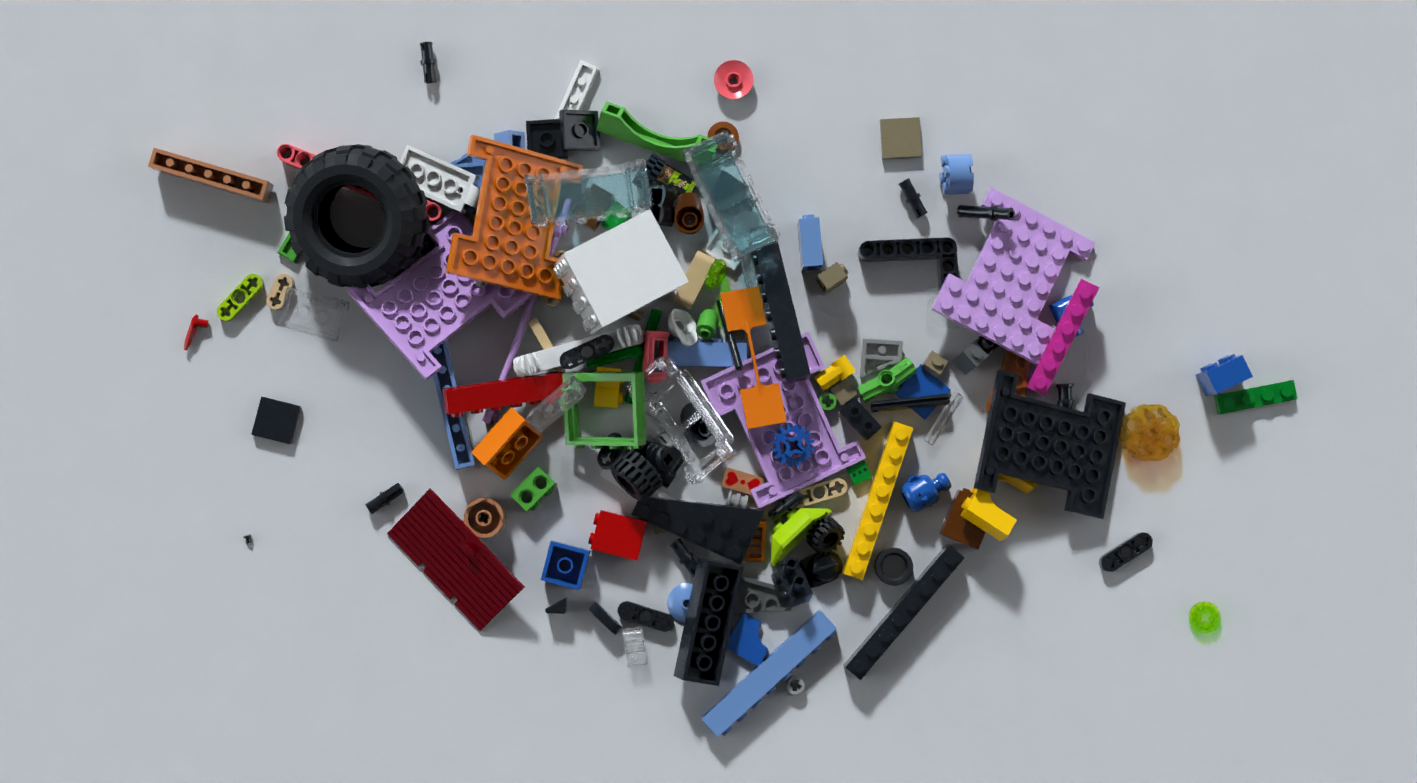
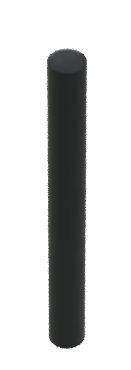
[716,299,743,371]

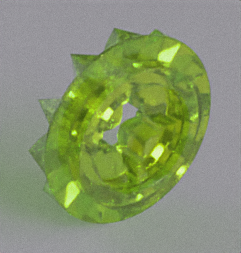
[705,259,727,290]
[1189,601,1221,634]

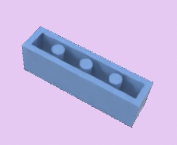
[667,338,747,367]

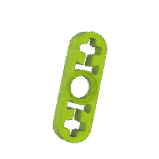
[217,274,264,322]

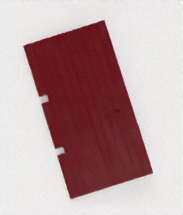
[387,488,525,631]

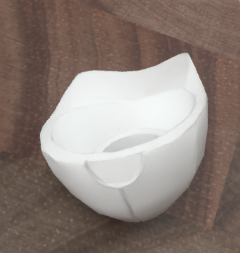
[668,308,697,346]

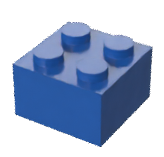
[1196,354,1253,396]
[541,540,591,590]

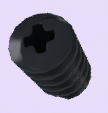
[634,440,678,472]

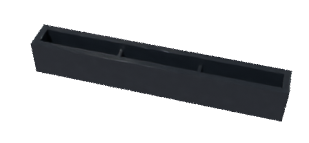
[747,224,811,384]
[844,544,965,681]

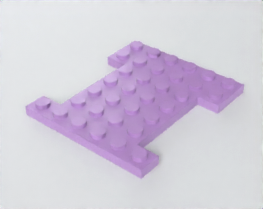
[931,187,1095,365]
[347,209,534,381]
[700,331,866,508]

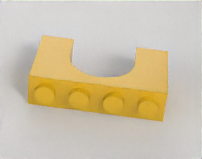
[960,474,1037,541]

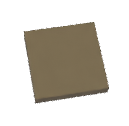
[880,117,922,159]

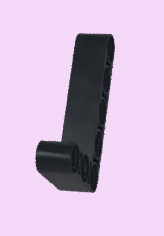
[858,237,959,291]

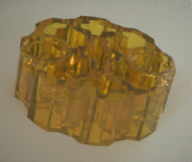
[1119,404,1181,461]

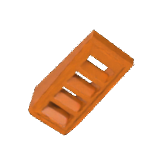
[745,519,767,562]

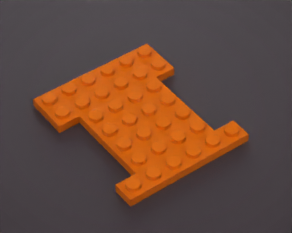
[446,135,583,300]

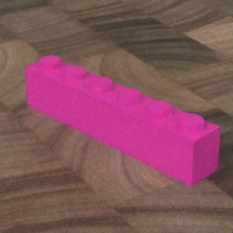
[1027,278,1100,396]

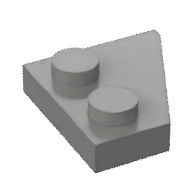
[860,338,903,377]

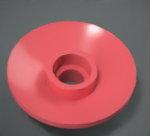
[714,60,753,99]

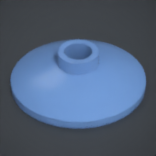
[667,583,693,623]

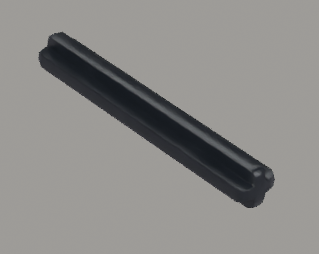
[871,394,950,412]

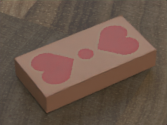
[721,467,765,495]

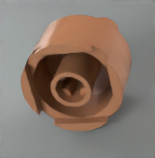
[463,498,506,538]

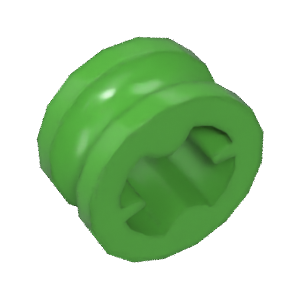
[818,393,837,411]

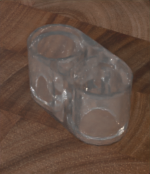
[623,626,648,667]

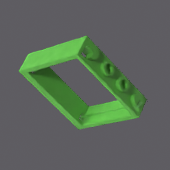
[562,371,646,450]

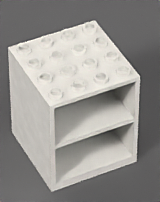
[553,209,689,335]

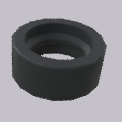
[874,547,913,586]

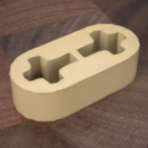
[266,274,295,311]

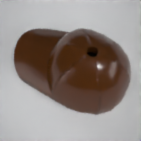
[674,192,704,234]

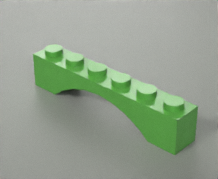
[596,101,718,170]

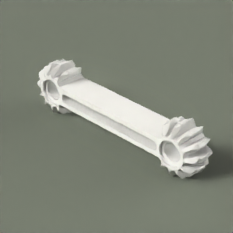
[513,324,644,377]

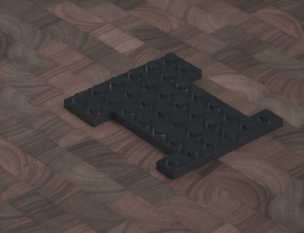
[973,370,1126,519]

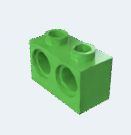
[510,466,556,512]

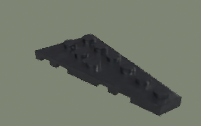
[631,497,765,565]

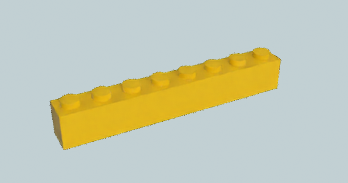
[842,421,913,580]

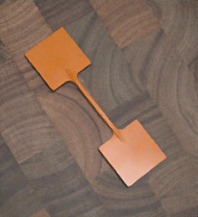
[720,286,787,429]

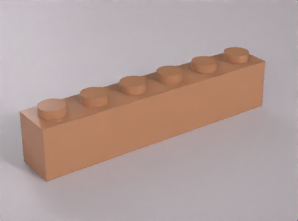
[148,148,274,204]

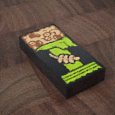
[655,163,699,195]

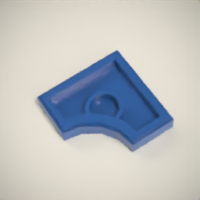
[727,612,768,666]

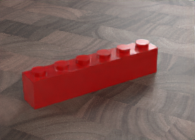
[442,371,564,417]

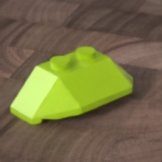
[771,508,832,567]

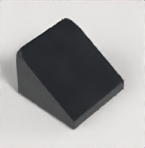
[545,597,567,614]

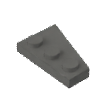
[734,576,792,614]

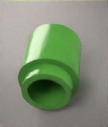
[696,309,719,339]

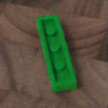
[1214,380,1298,415]

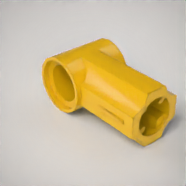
[814,355,856,391]

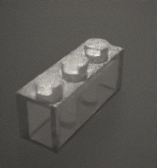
[526,375,587,434]

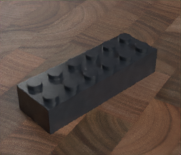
[673,557,744,686]

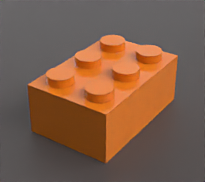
[471,407,544,480]

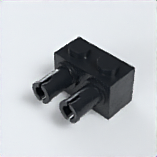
[771,557,813,609]

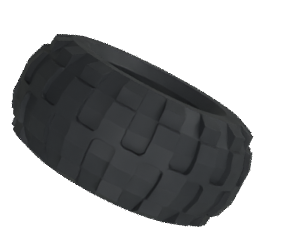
[284,144,429,288]

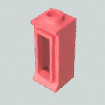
[642,331,669,383]

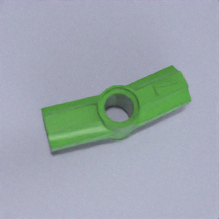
[858,357,918,403]

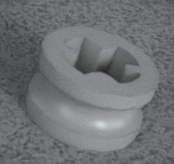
[786,675,805,695]

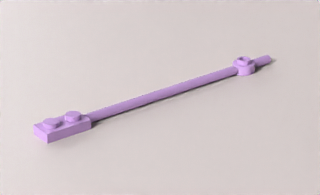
[482,199,573,425]

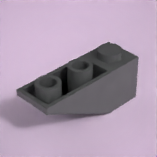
[952,336,999,375]

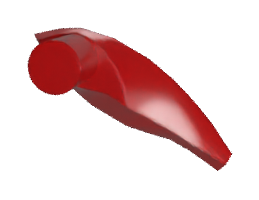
[184,314,209,351]

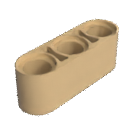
[673,250,716,310]

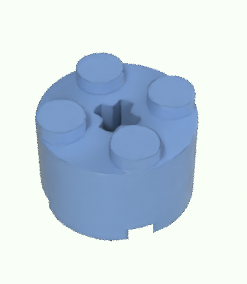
[939,154,974,195]

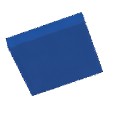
[895,364,951,420]

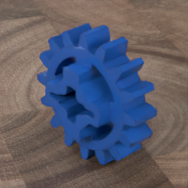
[771,424,815,467]

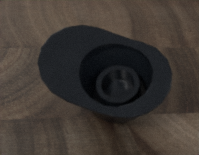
[680,402,719,447]
[799,551,843,588]

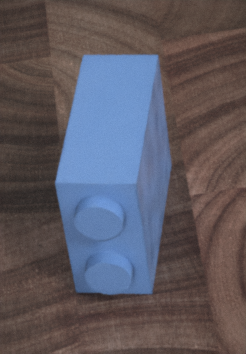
[797,214,823,271]

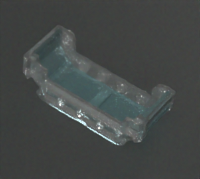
[683,130,781,262]
[524,159,652,228]

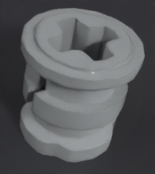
[726,490,749,507]

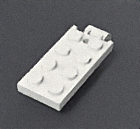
[400,145,481,214]

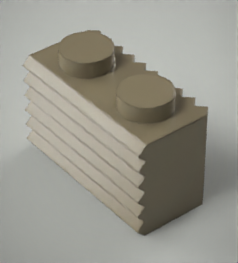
[816,262,849,295]

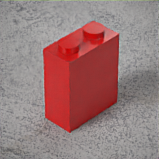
[588,510,647,561]

